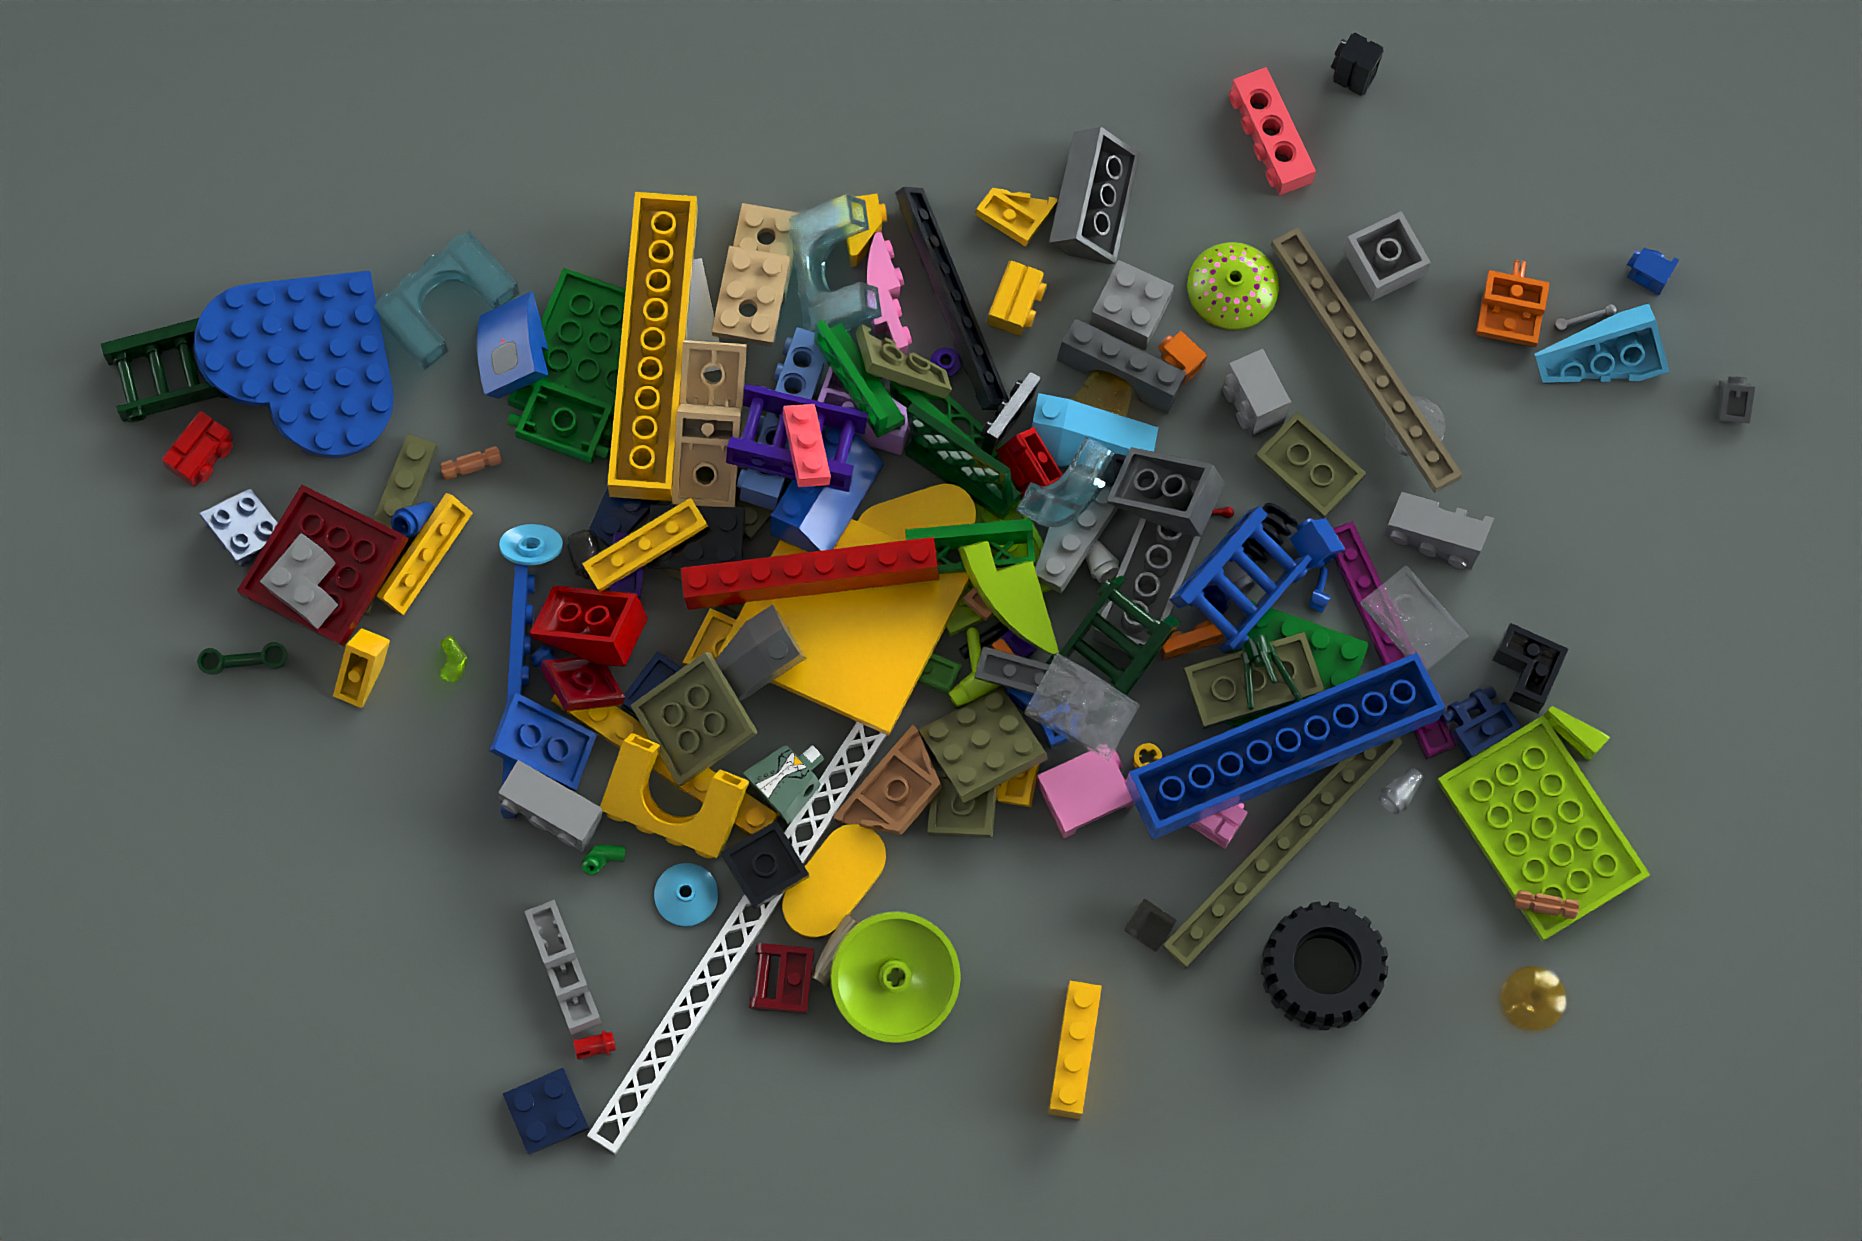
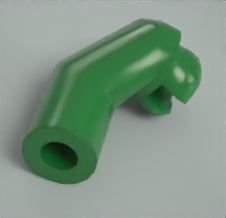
[581,845,626,876]

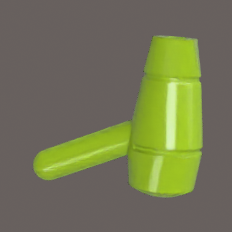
[948,627,999,708]

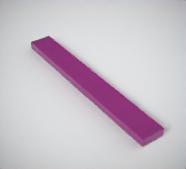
[1333,521,1457,760]

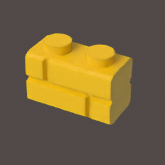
[987,260,1047,336]

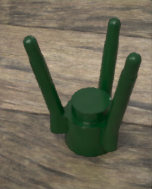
[1241,635,1303,710]

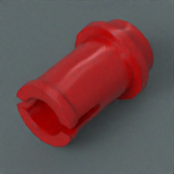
[573,1030,616,1060]

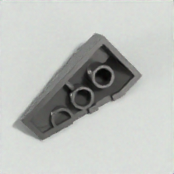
[715,604,807,702]

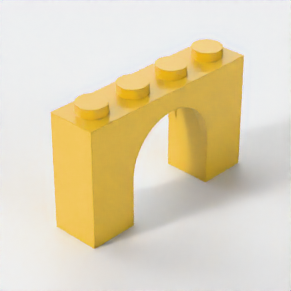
[600,733,749,858]

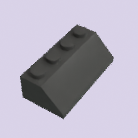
[1049,127,1140,264]

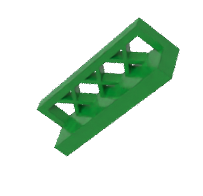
[814,320,905,438]
[890,381,1003,459]
[905,519,1035,574]

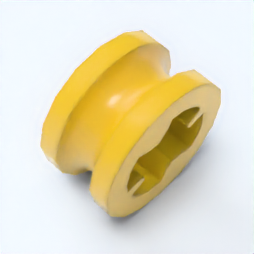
[1133,743,1162,769]

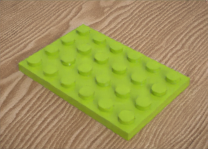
[1436,715,1650,942]

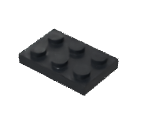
[647,505,746,570]

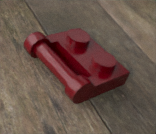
[749,943,814,1014]

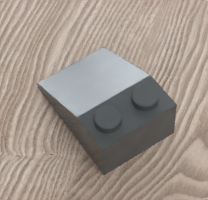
[1106,447,1225,537]

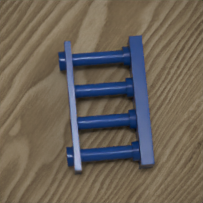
[1169,506,1312,652]

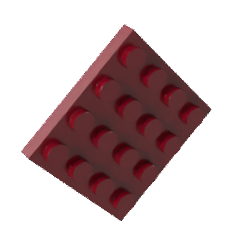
[237,485,408,647]

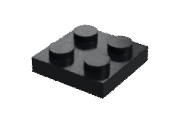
[721,820,809,909]

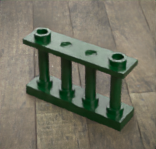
[101,318,229,422]
[1045,575,1181,726]

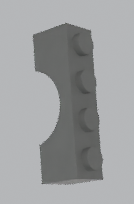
[1057,319,1186,414]

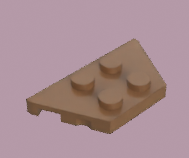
[833,724,943,835]

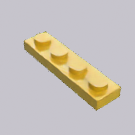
[376,493,473,615]
[582,497,708,592]

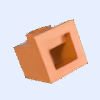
[1158,331,1208,386]

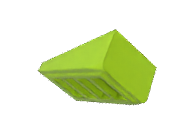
[1544,706,1610,761]

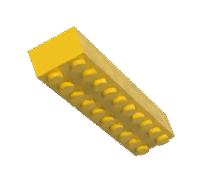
[607,192,698,501]

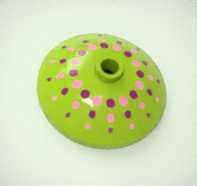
[1187,242,1279,330]

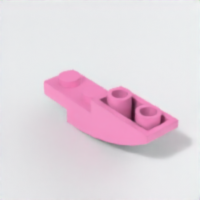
[867,231,912,355]

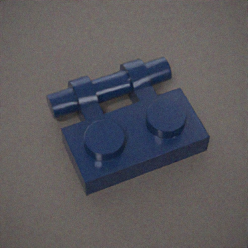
[1440,686,1522,760]

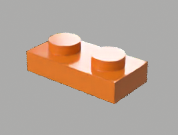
[1160,621,1224,661]

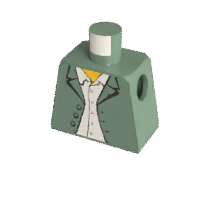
[743,745,824,824]

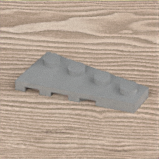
[1035,467,1118,593]

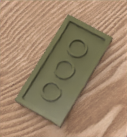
[1183,632,1325,729]

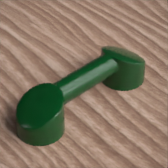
[197,642,288,675]

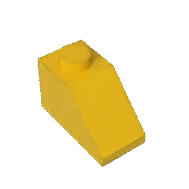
[841,194,887,267]
[333,628,390,708]

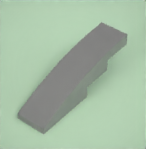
[524,900,602,1035]

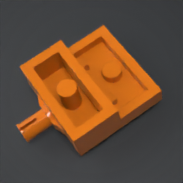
[1475,260,1550,347]

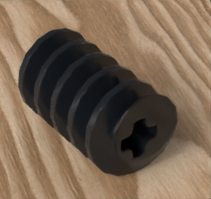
[1241,503,1298,565]

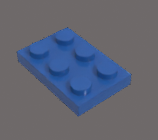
[489,692,597,792]

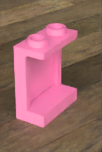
[1036,744,1134,839]

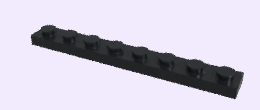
[895,187,1009,410]

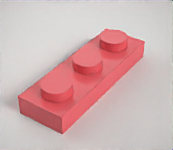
[783,404,831,487]

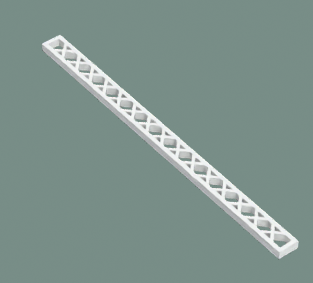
[587,722,888,1155]

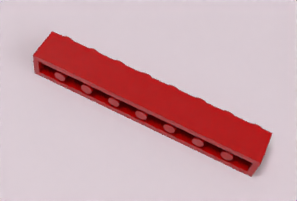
[681,537,939,610]

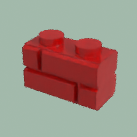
[161,411,233,488]
[995,427,1066,504]

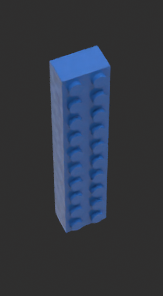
[1125,652,1445,840]

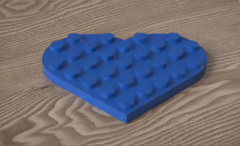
[193,271,394,458]

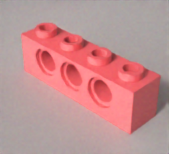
[1229,67,1316,196]

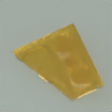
[1070,370,1133,417]

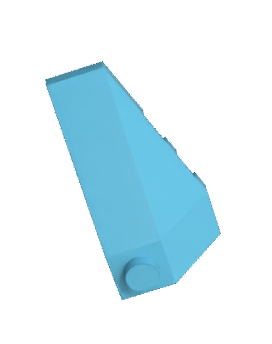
[1534,303,1670,383]
[1031,393,1158,469]

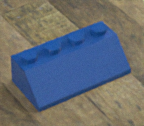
[771,426,884,552]

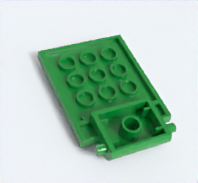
[507,267,626,464]

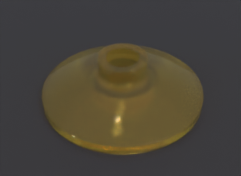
[1501,966,1566,1031]

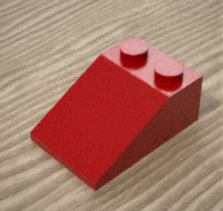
[529,585,648,667]

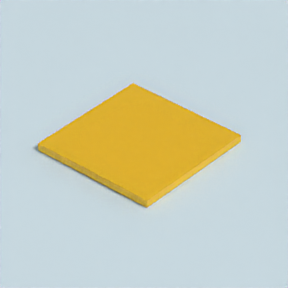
[717,519,970,736]

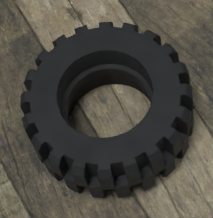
[1261,901,1389,1030]

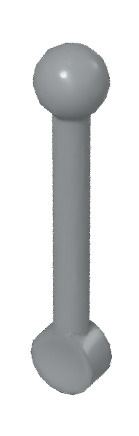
[1555,304,1617,332]

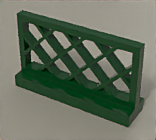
[905,403,1022,520]

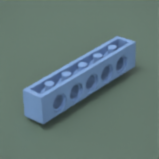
[736,327,826,511]

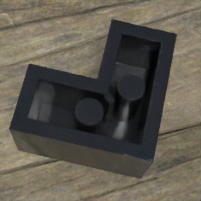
[1492,623,1569,714]

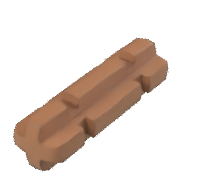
[440,446,502,480]
[1515,890,1579,919]

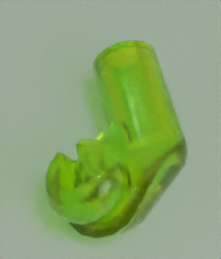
[439,635,467,682]

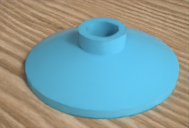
[499,524,563,565]
[654,863,719,927]

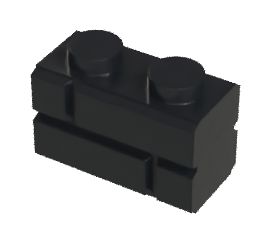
[1331,32,1384,96]

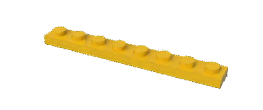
[551,694,778,836]

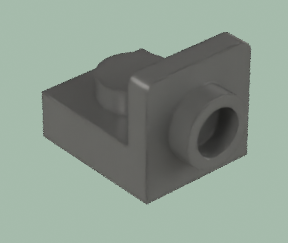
[1717,376,1755,423]

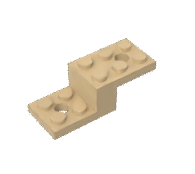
[711,203,802,347]
[672,340,747,507]

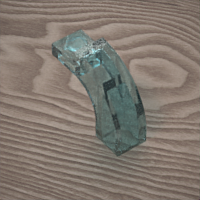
[1017,436,1115,527]

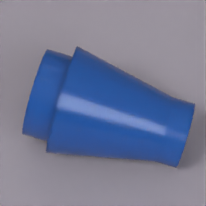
[391,501,435,538]

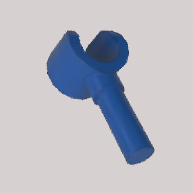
[1309,567,1331,613]

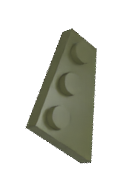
[855,324,952,399]

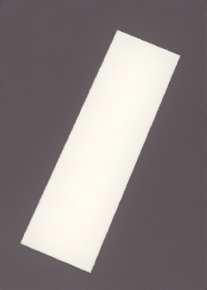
[686,258,720,373]

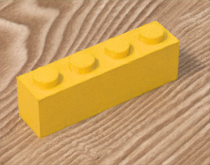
[1048,980,1102,1120]

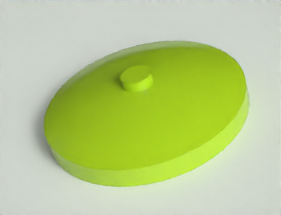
[830,911,961,1043]

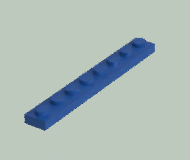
[500,564,535,818]

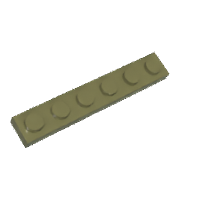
[363,434,438,617]

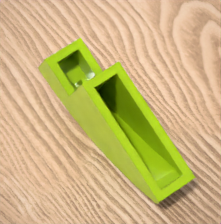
[958,541,1059,654]

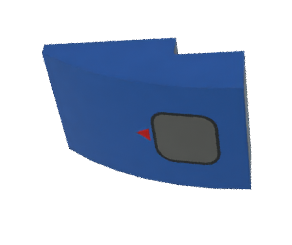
[477,292,549,399]

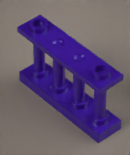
[726,384,868,492]

